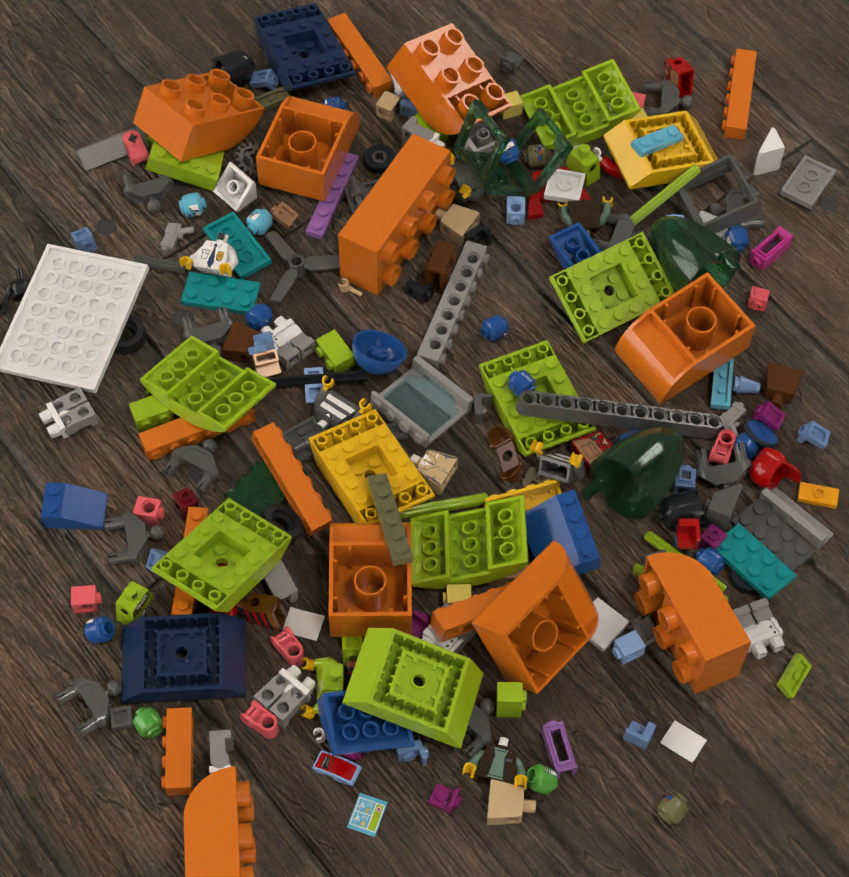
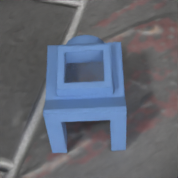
[673,465,696,494]

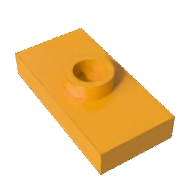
[797,482,839,509]

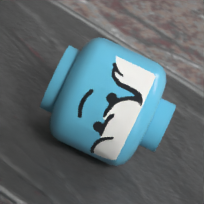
[179,192,207,218]
[246,209,273,236]

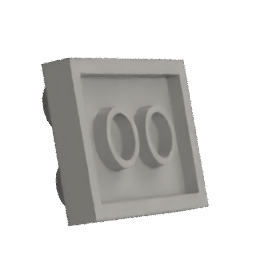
[780,155,836,209]

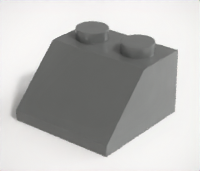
[701,484,743,533]

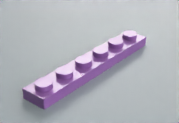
[306,153,359,240]

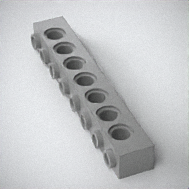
[417,241,489,370]

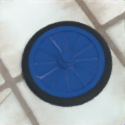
[744,419,779,448]

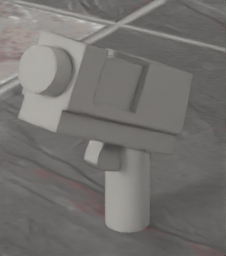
[160,223,194,254]
[720,401,746,438]

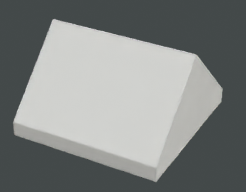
[753,128,785,175]
[213,162,257,212]

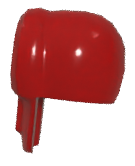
[748,447,802,490]

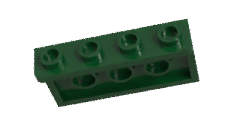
[224,460,309,516]

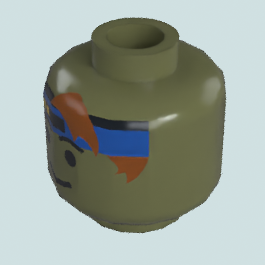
[524,144,551,168]
[657,793,689,825]

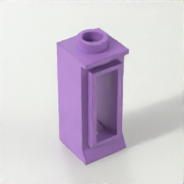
[542,720,577,779]

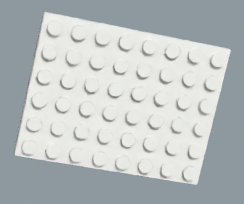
[0,244,149,393]

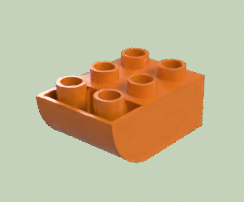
[386,23,512,135]
[133,69,265,162]
[256,96,361,202]
[614,272,756,405]
[329,522,412,637]
[472,541,599,694]
[634,552,751,694]
[184,766,256,877]

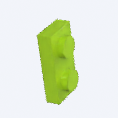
[777,653,812,699]

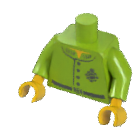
[301,657,343,720]

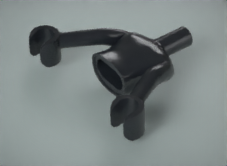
[0,268,31,314]

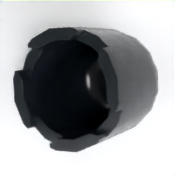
[212,50,255,86]
[657,489,705,531]

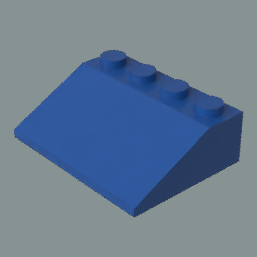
[526,489,601,575]
[317,691,415,756]

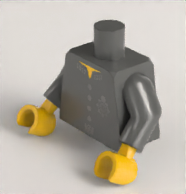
[450,153,492,203]

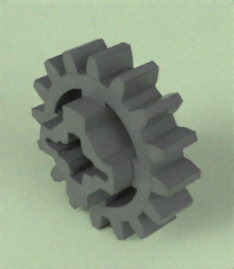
[233,142,260,180]

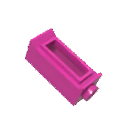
[748,226,793,271]

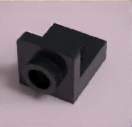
[464,223,493,246]
[405,279,434,305]

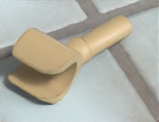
[338,278,363,297]

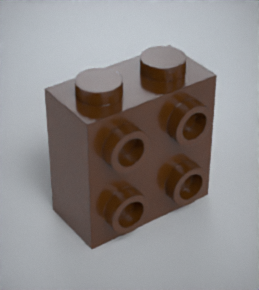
[424,240,457,294]

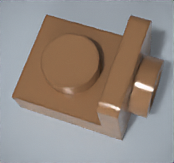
[269,201,299,229]

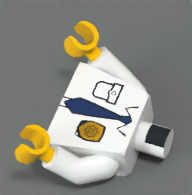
[180,233,239,278]

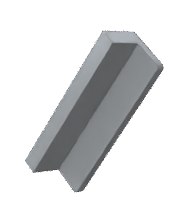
[75,126,148,171]
[759,487,833,550]
[264,560,298,603]

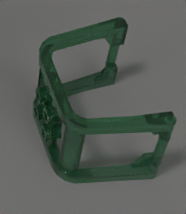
[454,100,574,197]

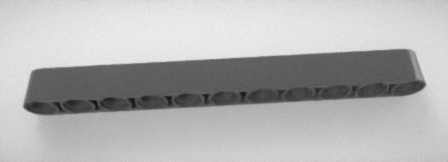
[515,390,723,439]

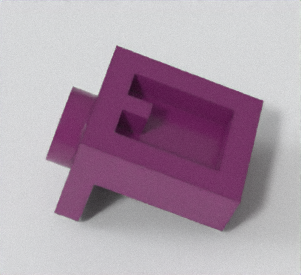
[752,401,786,431]
[698,524,727,549]
[412,610,430,639]
[428,783,462,814]

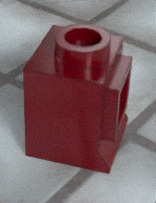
[173,487,199,520]

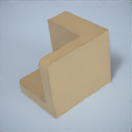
[376,91,400,122]

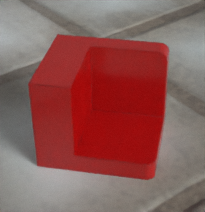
[676,519,701,549]

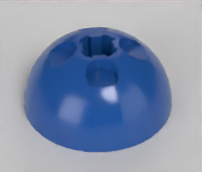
[352,330,407,375]

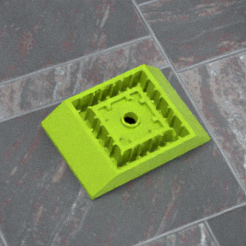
[549,232,675,344]
[479,340,596,457]
[151,498,292,612]
[342,628,484,749]

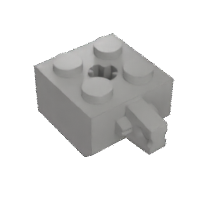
[454,117,505,165]

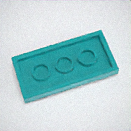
[203,211,272,279]
[181,272,261,315]
[716,523,797,601]

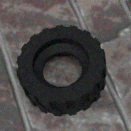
[114,314,146,355]
[260,503,303,547]

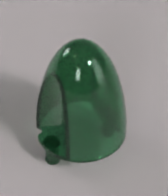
[650,216,741,292]
[581,426,685,519]

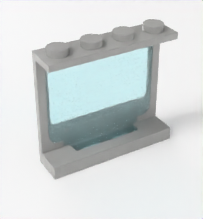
[370,355,473,448]

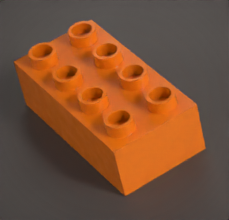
[338,134,456,296]

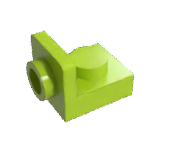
[342,637,363,665]

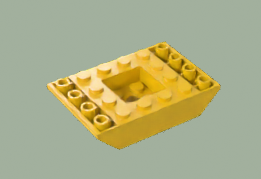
[603,111,718,189]
[308,409,435,523]

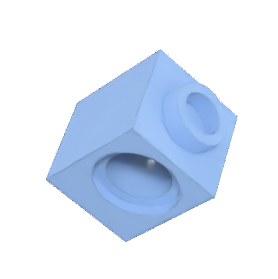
[506,196,525,225]
[612,630,646,665]

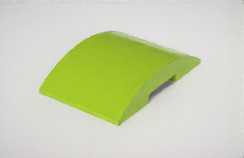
[520,59,641,149]
[140,335,276,432]
[410,495,528,589]

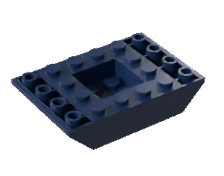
[254,3,356,91]
[121,612,246,704]

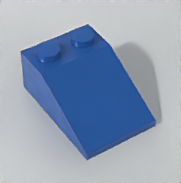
[548,222,602,270]
[41,482,108,530]

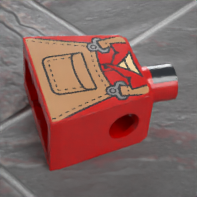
[664,57,694,98]
[571,432,619,478]

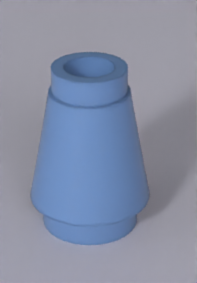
[731,375,760,394]

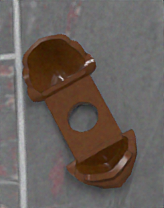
[488,425,523,482]

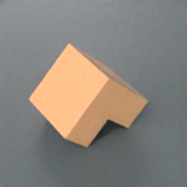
[252,349,281,378]

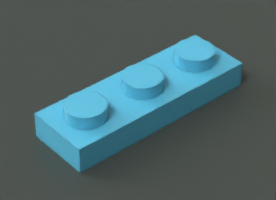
[631,125,684,157]
[710,359,734,410]

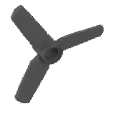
[266,231,340,303]

